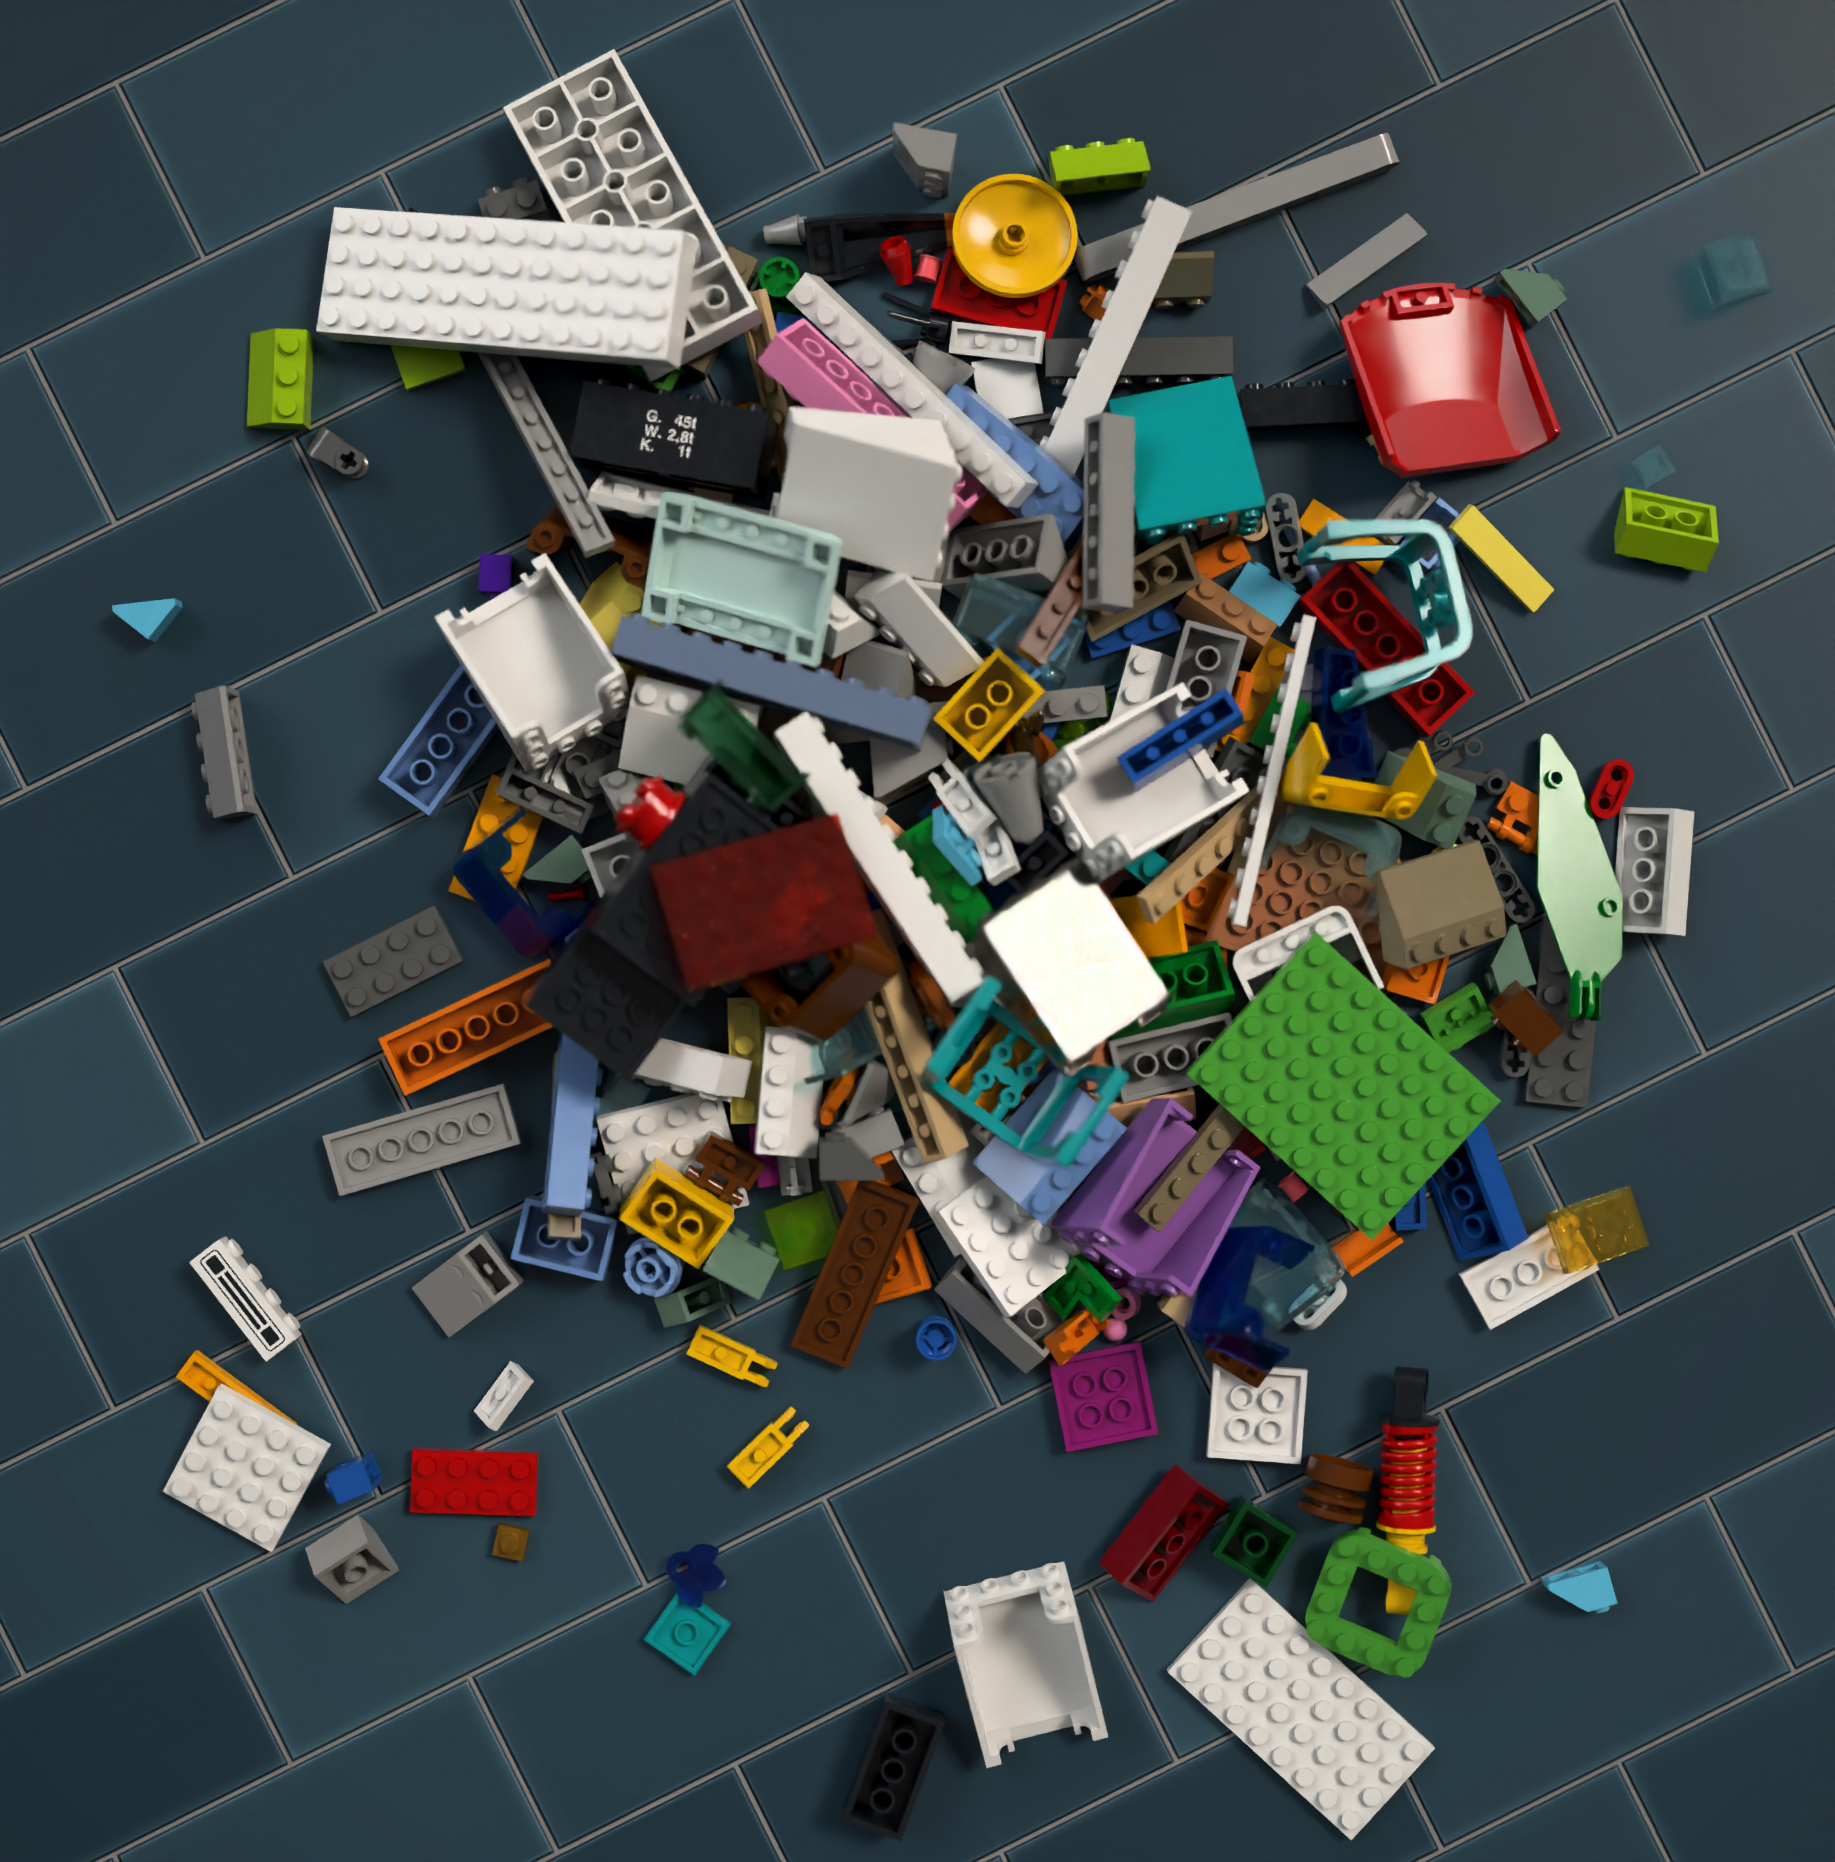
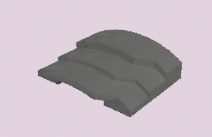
[494,717,627,834]

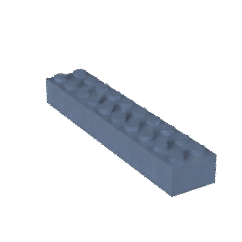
[611,613,932,751]

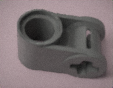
[305,426,369,479]

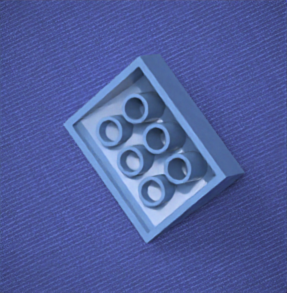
[972,1067,1127,1225]

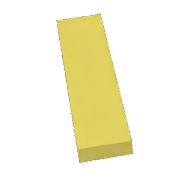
[1448,504,1555,613]

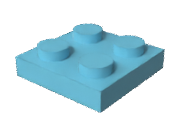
[932,804,982,886]

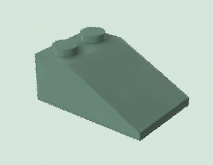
[1373,751,1476,849]
[703,1226,781,1300]

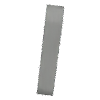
[1266,493,1308,583]

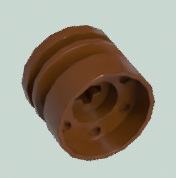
[1297,1453,1374,1524]

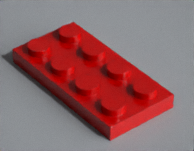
[931,247,1067,339]
[410,1448,539,1516]

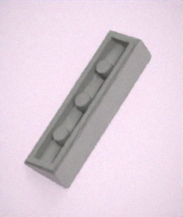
[1306,213,1428,311]

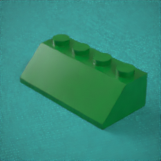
[892,815,1002,944]
[1096,940,1235,1040]

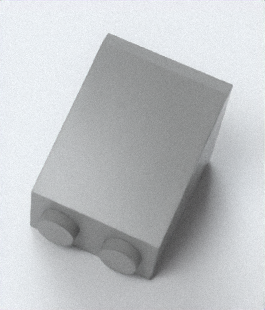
[869,729,953,804]

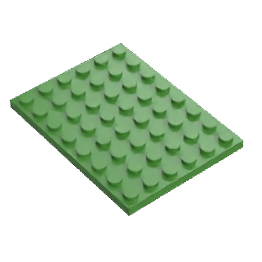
[1186,931,1501,1240]

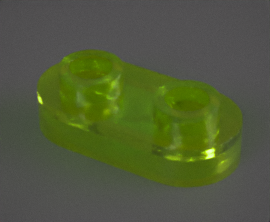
[1058,691,1113,740]

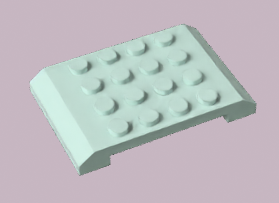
[641,492,843,667]

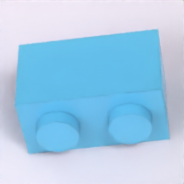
[1228,561,1300,630]

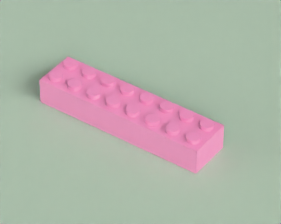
[757,318,989,532]

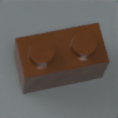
[1488,980,1564,1057]

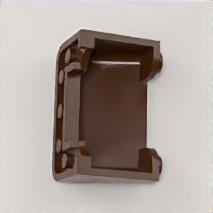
[526,504,655,593]

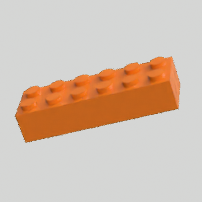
[378,958,554,1096]

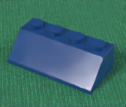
[1428,1122,1528,1262]

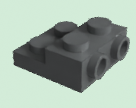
[478,177,552,222]

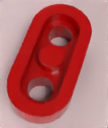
[1588,759,1634,819]

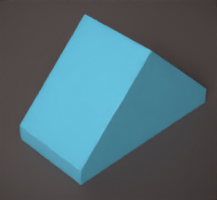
[112,598,183,642]

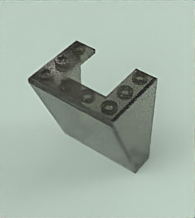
[974,857,1170,1078]

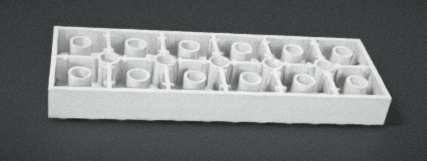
[316,207,698,368]

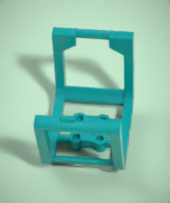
[1297,520,1472,713]
[921,975,1130,1169]

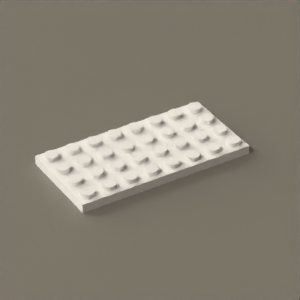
[1167,1578,1435,1840]

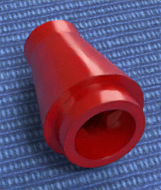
[880,236,914,286]

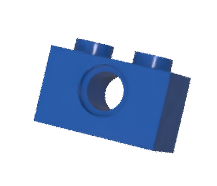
[325,1450,384,1504]

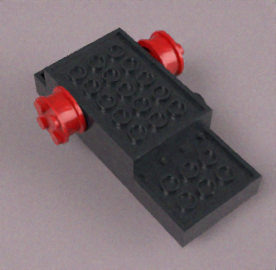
[521,747,821,1082]

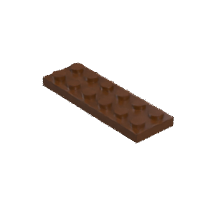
[790,1180,919,1369]

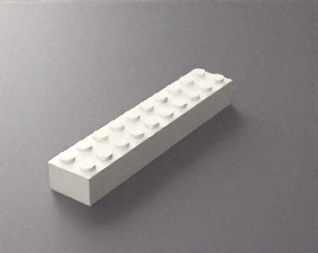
[772,711,984,1003]

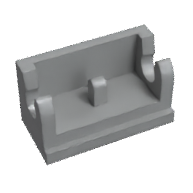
[1374,480,1437,545]

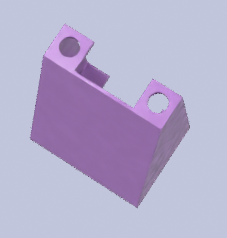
[1050,1098,1260,1298]

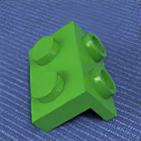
[1420,982,1495,1053]

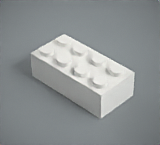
[617,1038,753,1102]

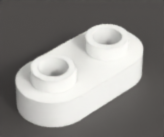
[1291,1274,1347,1330]

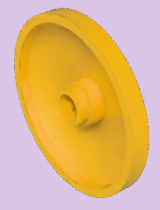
[952,174,1078,298]

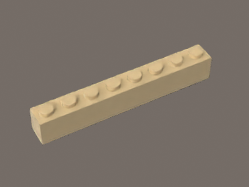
[861,908,969,1164]

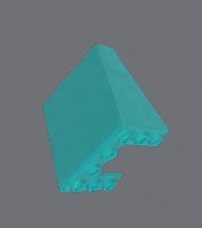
[1107,376,1266,553]

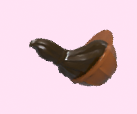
[1004,710,1058,770]

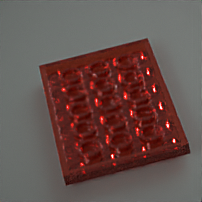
[650,813,878,992]

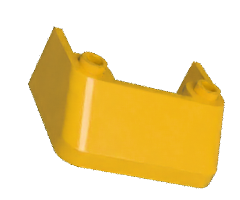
[1277,722,1437,820]

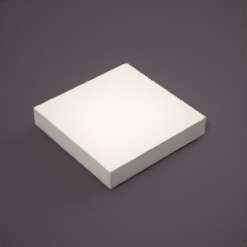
[971,358,1043,419]

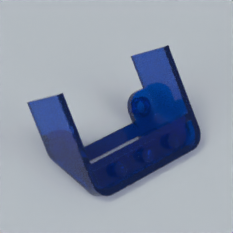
[453,807,598,957]
[1185,1226,1315,1372]

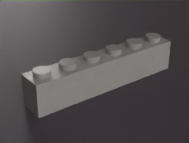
[1083,412,1136,613]

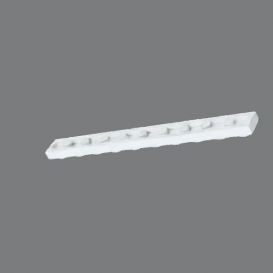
[1227,615,1316,929]

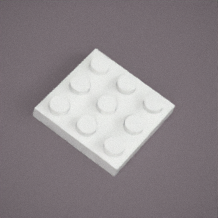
[1206,1363,1308,1464]

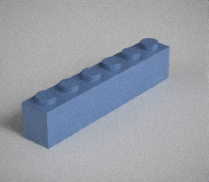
[542,1031,603,1217]

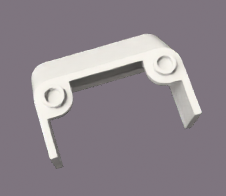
[1233,905,1384,1001]

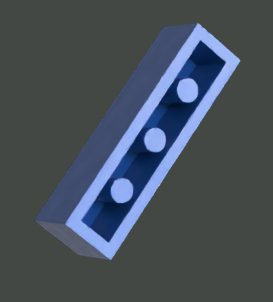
[1117,688,1245,791]

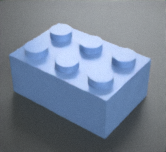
[511,1195,620,1281]

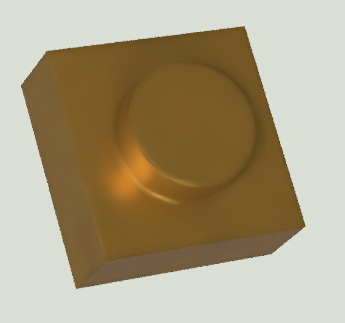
[492,1522,531,1562]

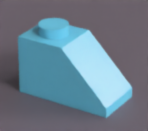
[1541,1561,1618,1614]

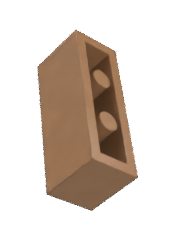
[1173,573,1278,664]

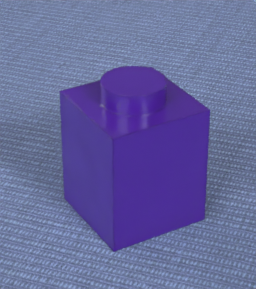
[478,554,515,600]

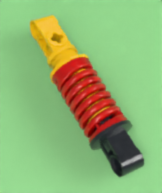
[1376,1366,1440,1615]

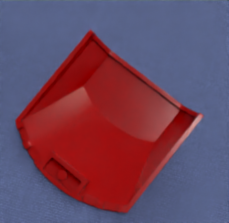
[1339,283,1561,478]

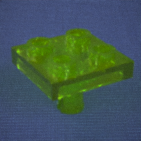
[765,1190,837,1270]

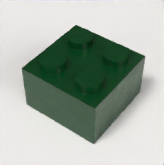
[1209,1495,1299,1588]

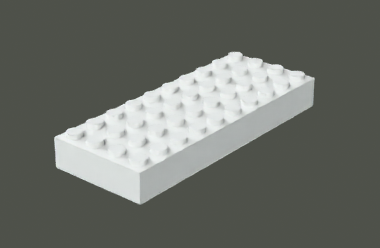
[503,49,762,382]

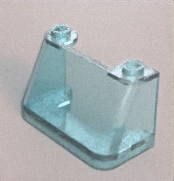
[1215,1176,1346,1330]

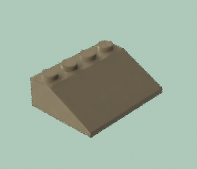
[1376,840,1506,969]

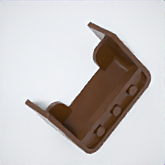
[741,894,899,1041]

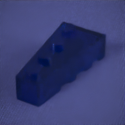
[1310,648,1379,779]

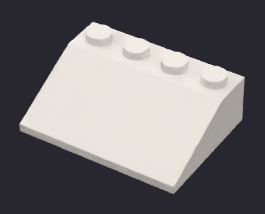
[618,675,764,785]
[891,1107,986,1257]

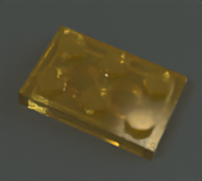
[1544,1186,1649,1274]

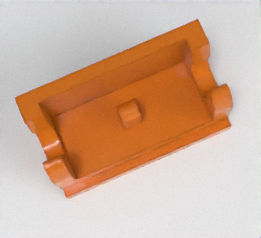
[1043,1306,1111,1366]

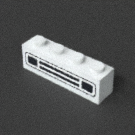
[189,1236,302,1362]

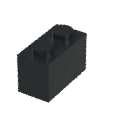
[1006,830,1072,897]

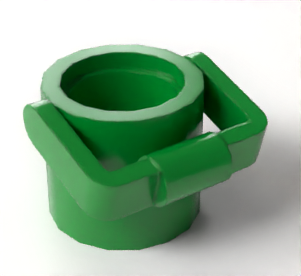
[749,257,800,316]

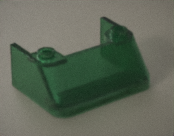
[677,679,811,812]

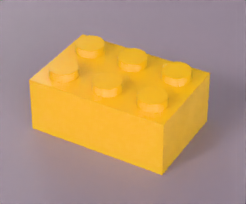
[933,648,1047,762]
[619,1157,734,1269]

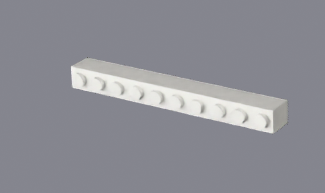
[1039,196,1192,475]
[786,273,1039,508]

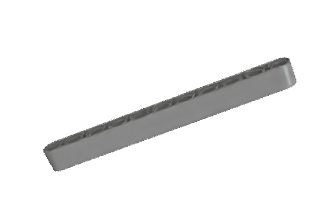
[1073,133,1400,283]

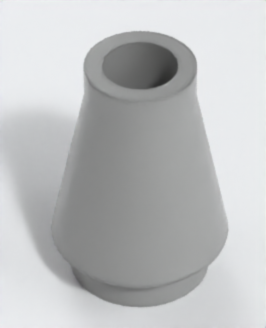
[763,214,807,246]

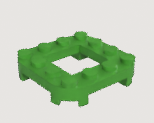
[1305,1527,1452,1678]

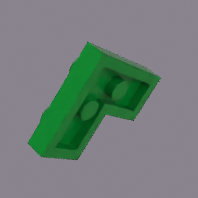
[1044,1253,1122,1322]

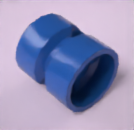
[916,1314,957,1361]

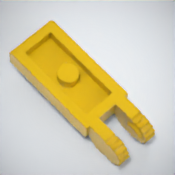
[686,1324,778,1387]
[726,1406,809,1489]

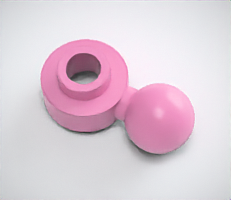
[1103,1286,1141,1341]

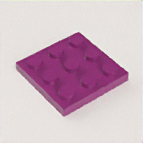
[1048,1341,1158,1452]

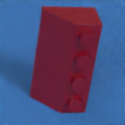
[1099,1464,1229,1602]

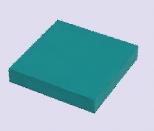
[644,1587,731,1676]

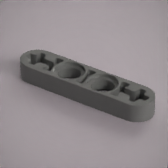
[1457,816,1535,923]

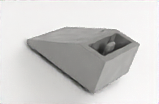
[412,1231,524,1337]

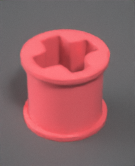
[913,254,943,284]
[1277,1170,1310,1203]

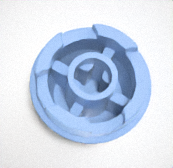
[623,1237,685,1297]

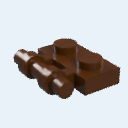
[684,1131,765,1206]

